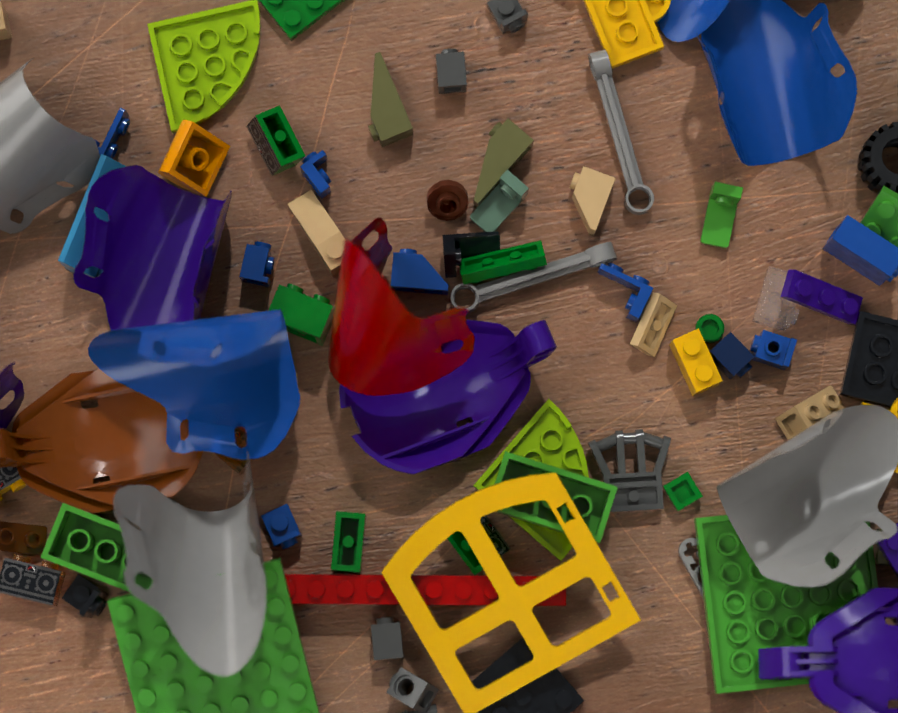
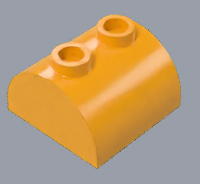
[158,120,230,197]

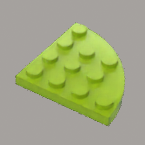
[147,0,261,134]
[473,399,589,562]

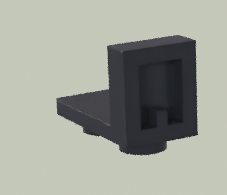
[442,231,500,278]
[62,574,108,618]

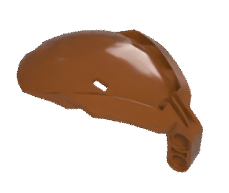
[0,368,204,514]

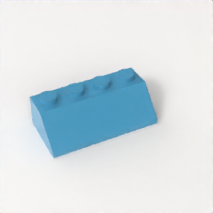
[58,154,127,278]

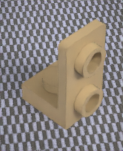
[775,386,845,440]

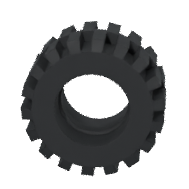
[858,122,898,195]

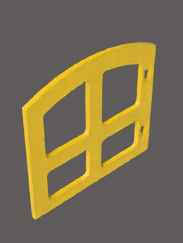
[381,472,641,713]

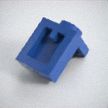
[300,150,331,199]
[261,504,302,550]

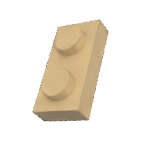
[630,292,677,357]

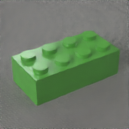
[495,451,618,544]
[40,503,153,593]

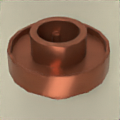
[426,180,469,221]

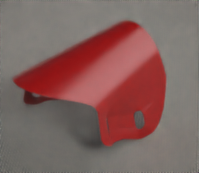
[328,217,475,396]

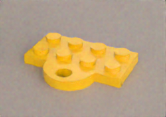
[583,0,671,69]

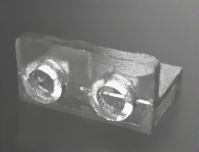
[753,266,803,331]

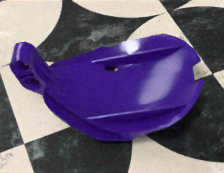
[339,319,557,475]
[758,588,898,713]

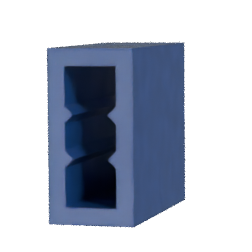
[822,215,898,286]

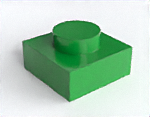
[662,472,703,512]

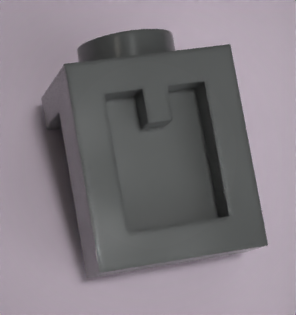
[486,0,528,34]

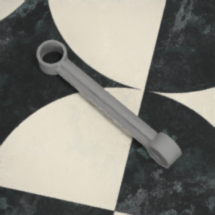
[588,49,654,215]
[451,242,617,313]

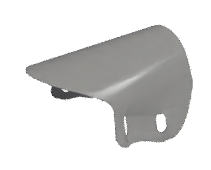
[0,58,100,234]
[717,405,898,587]
[113,451,266,676]

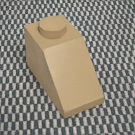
[569,166,615,236]

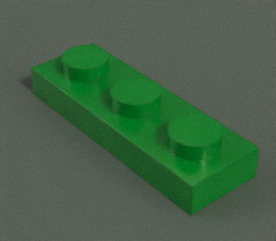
[459,240,547,285]

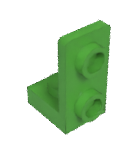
[700,182,743,249]

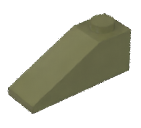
[368,52,413,148]
[473,119,534,208]

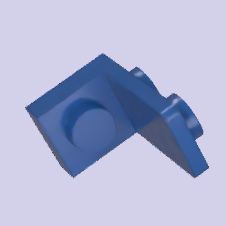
[95,107,130,159]
[597,263,653,323]

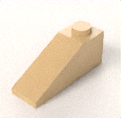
[287,190,345,276]

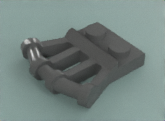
[588,429,671,512]

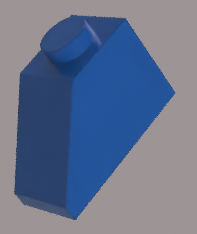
[391,249,448,295]

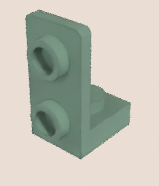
[470,169,529,232]

